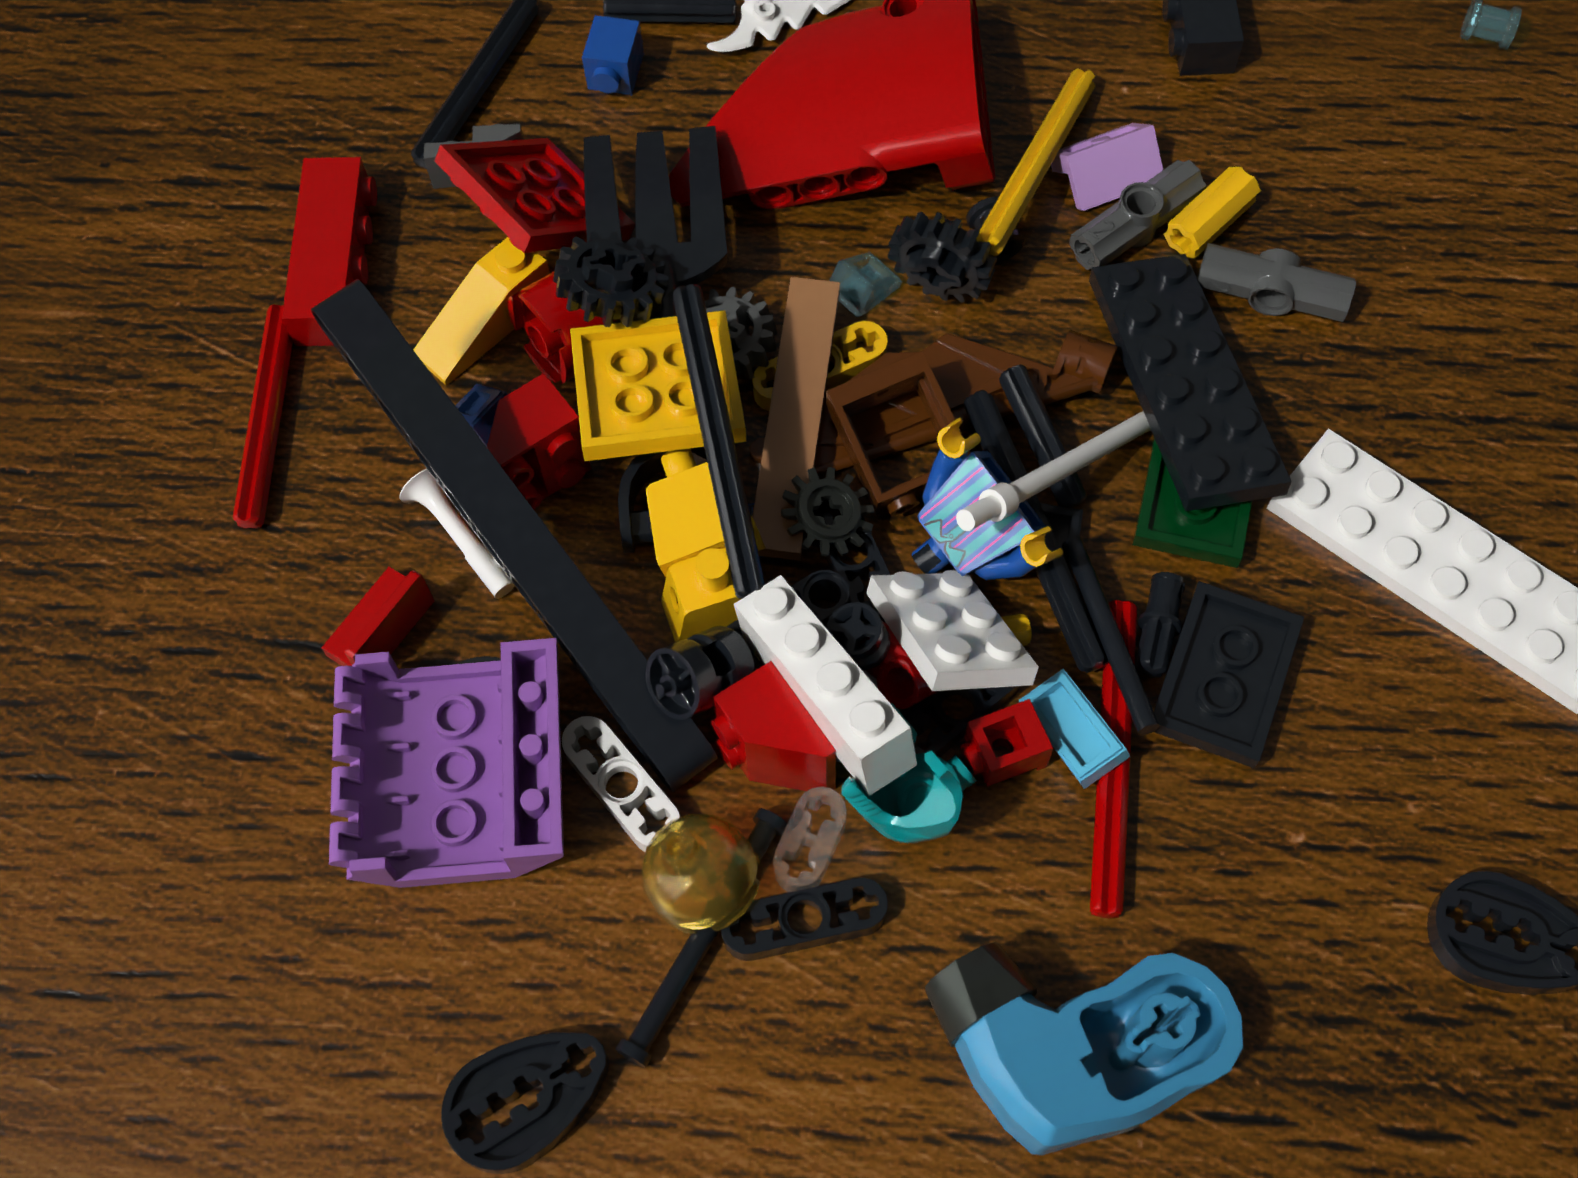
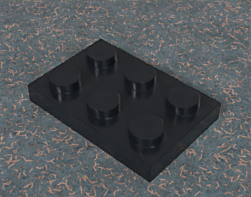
[1154,581,1304,769]

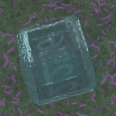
[829,252,902,317]

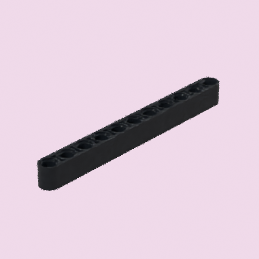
[311,279,718,793]

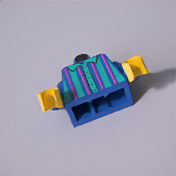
[912,418,1063,580]

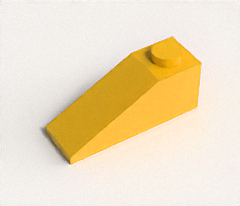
[413,237,550,386]

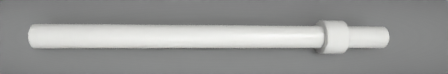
[956,411,1151,531]

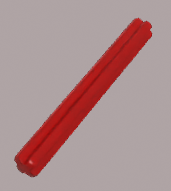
[232,304,293,529]

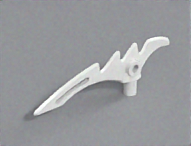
[707,0,849,52]

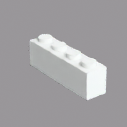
[733,575,917,796]

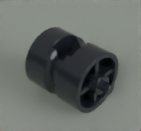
[646,626,754,720]

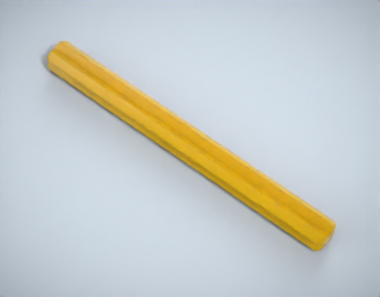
[976,68,1095,256]

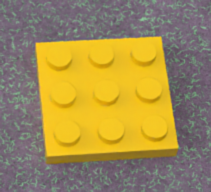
[570,310,746,461]

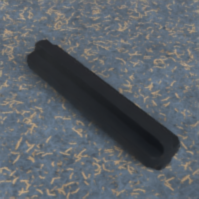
[603,0,736,24]
[999,364,1087,508]

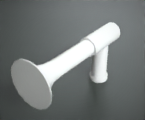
[400,469,514,599]

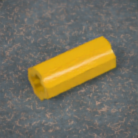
[1164,167,1261,258]

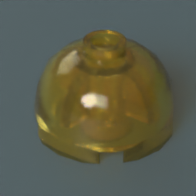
[641,814,760,934]

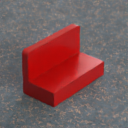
[321,566,434,666]

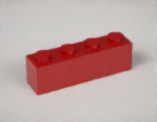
[282,157,377,346]

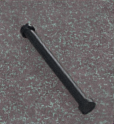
[615,808,788,1068]

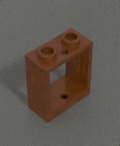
[826,350,971,516]

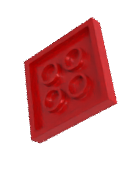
[434,138,636,253]

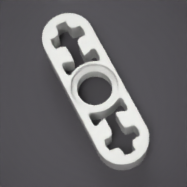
[562,716,682,855]

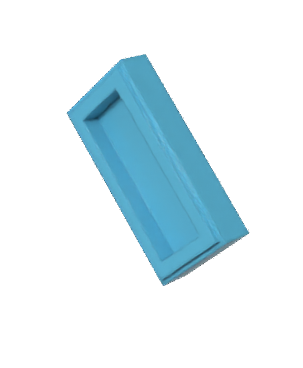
[1018,668,1131,789]

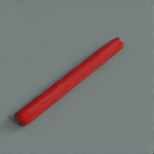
[1090,600,1137,919]

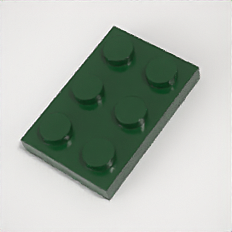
[1132,438,1252,568]

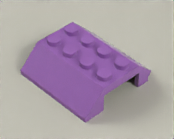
[329,638,564,888]

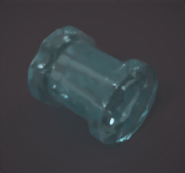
[1460,0,1522,49]

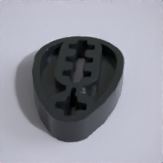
[1427,871,1578,995]
[441,1032,609,1174]

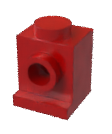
[960,699,1053,787]

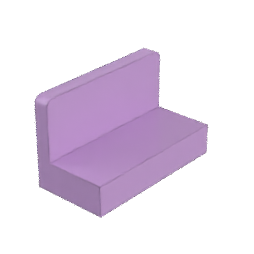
[1051,123,1163,211]

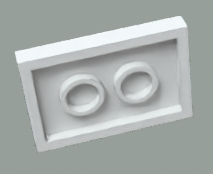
[866,570,1039,691]

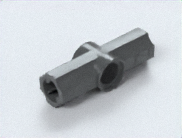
[1069,160,1207,271]
[1197,243,1357,322]

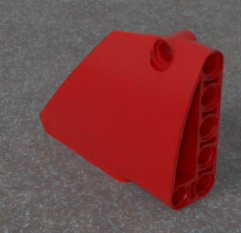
[669,0,995,209]

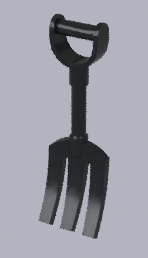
[584,126,728,554]

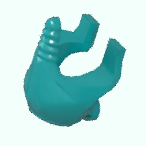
[841,703,977,843]

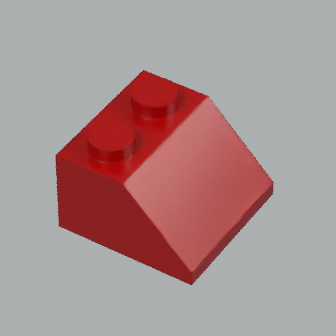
[711,661,836,795]

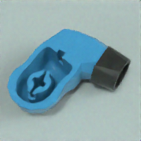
[925,942,1243,1156]

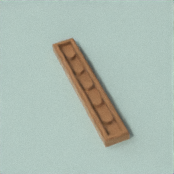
[752,277,840,561]

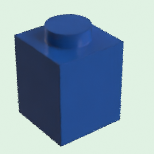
[582,15,644,95]

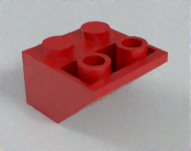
[487,373,592,510]

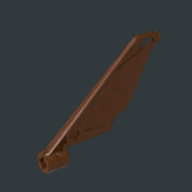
[749,330,1118,477]

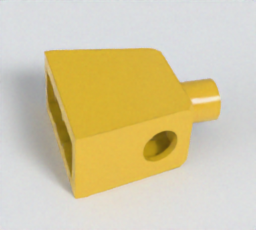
[646,449,766,577]
[661,547,741,642]

